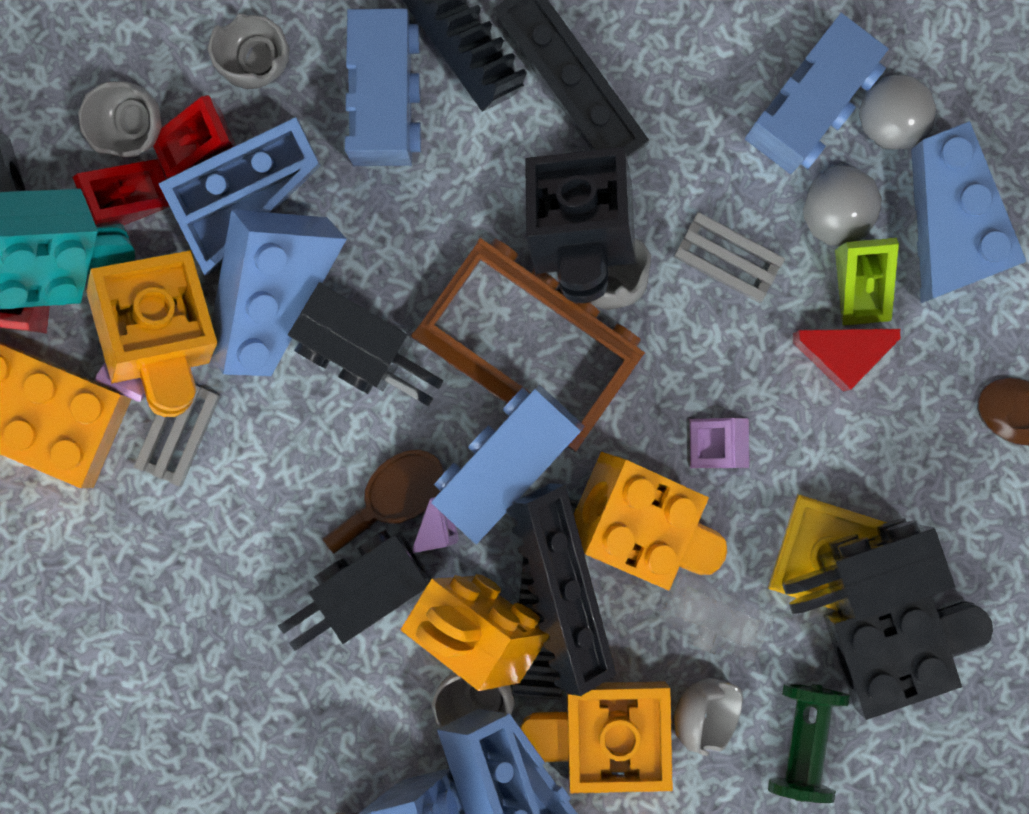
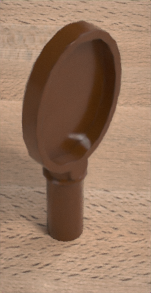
[977,378,1029,446]
[322,450,444,554]

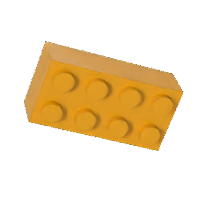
[0,342,131,488]

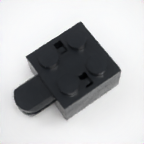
[525,147,636,303]
[288,282,444,407]
[782,518,956,622]
[278,529,432,651]
[823,596,993,720]

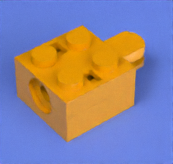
[86,250,217,417]
[574,452,727,591]
[400,574,549,691]
[519,681,673,793]

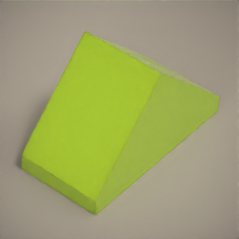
[835,238,899,326]

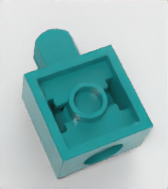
[0,189,135,309]

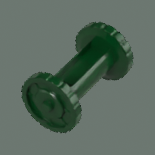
[768,683,850,803]

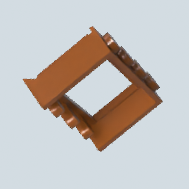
[411,238,645,452]

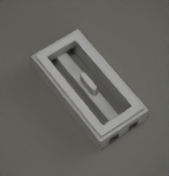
[674,212,785,303]
[134,385,221,487]

